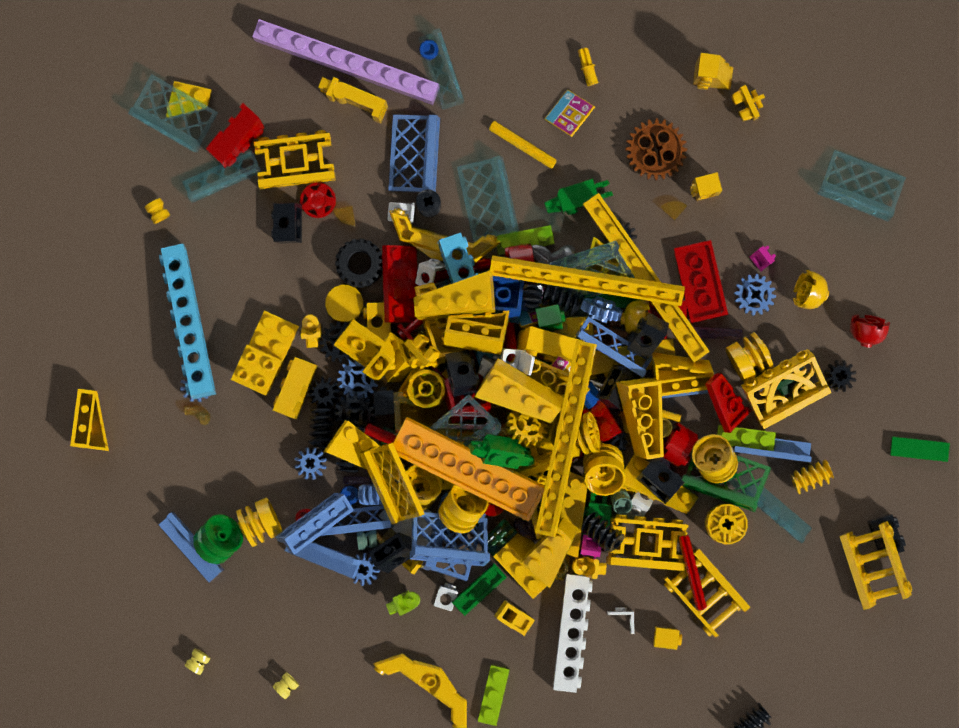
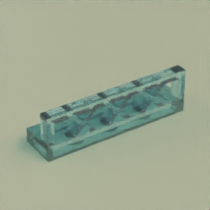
[419,28,464,110]
[182,151,262,203]
[741,480,812,543]

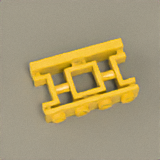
[253,130,336,190]
[606,514,689,571]

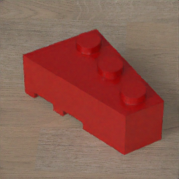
[206,103,265,169]

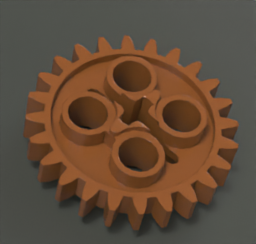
[625,118,688,181]

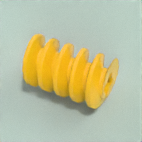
[790,460,834,495]

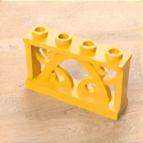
[741,349,831,429]

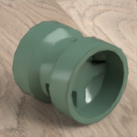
[610,489,632,515]
[357,530,378,550]

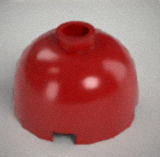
[850,314,890,348]

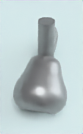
[532,245,578,268]

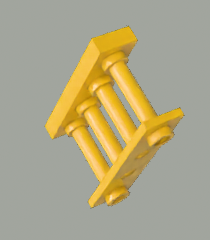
[839,521,912,610]
[663,548,750,638]

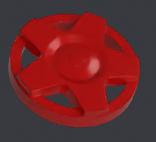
[300,182,336,218]

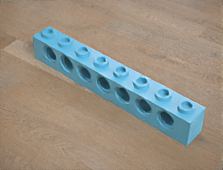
[437,233,503,379]
[159,244,216,399]

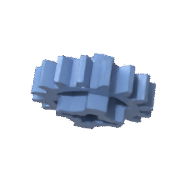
[734,274,776,316]
[581,297,623,323]
[337,360,378,398]

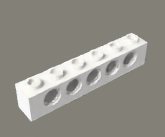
[553,573,593,693]

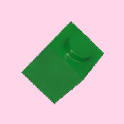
[536,304,566,331]

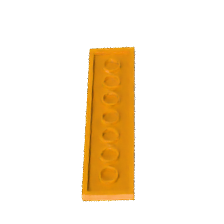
[393,417,545,522]

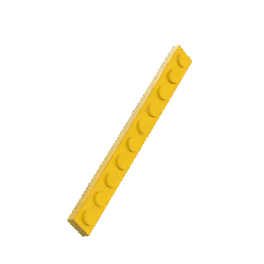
[583,193,710,363]
[490,255,685,306]
[535,340,597,537]

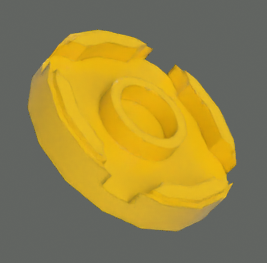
[325,285,363,323]

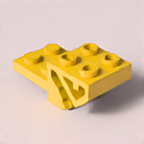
[231,310,300,396]
[334,319,412,382]

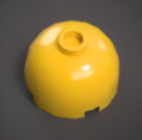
[793,270,829,310]
[621,300,649,334]
[407,370,446,408]

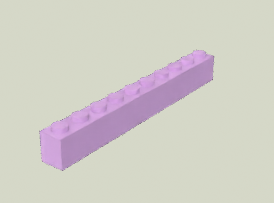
[252,19,440,105]

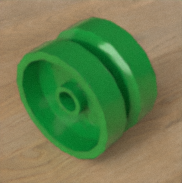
[193,514,243,565]

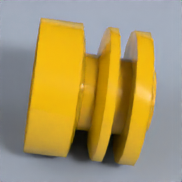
[725,332,774,383]
[556,412,601,457]
[692,434,738,484]
[583,443,625,496]
[403,465,443,511]
[438,485,489,533]
[236,497,283,547]
[704,504,748,544]

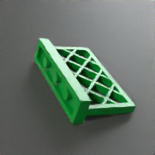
[682,455,771,512]

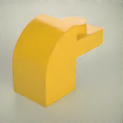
[494,600,535,636]

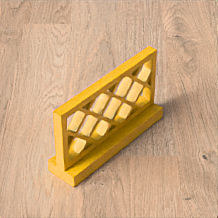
[360,442,425,524]

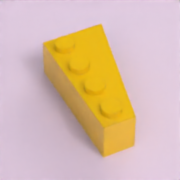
[616,377,664,459]

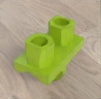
[386,590,420,616]

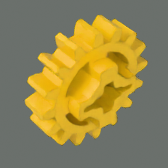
[506,410,549,446]

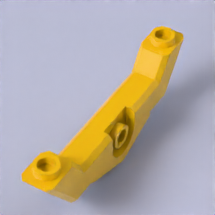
[389,208,500,262]
[373,653,467,728]

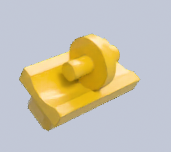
[731,85,765,122]
[301,314,322,348]
[404,334,440,369]
[572,554,607,579]

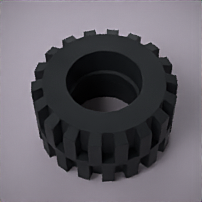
[335,238,383,288]

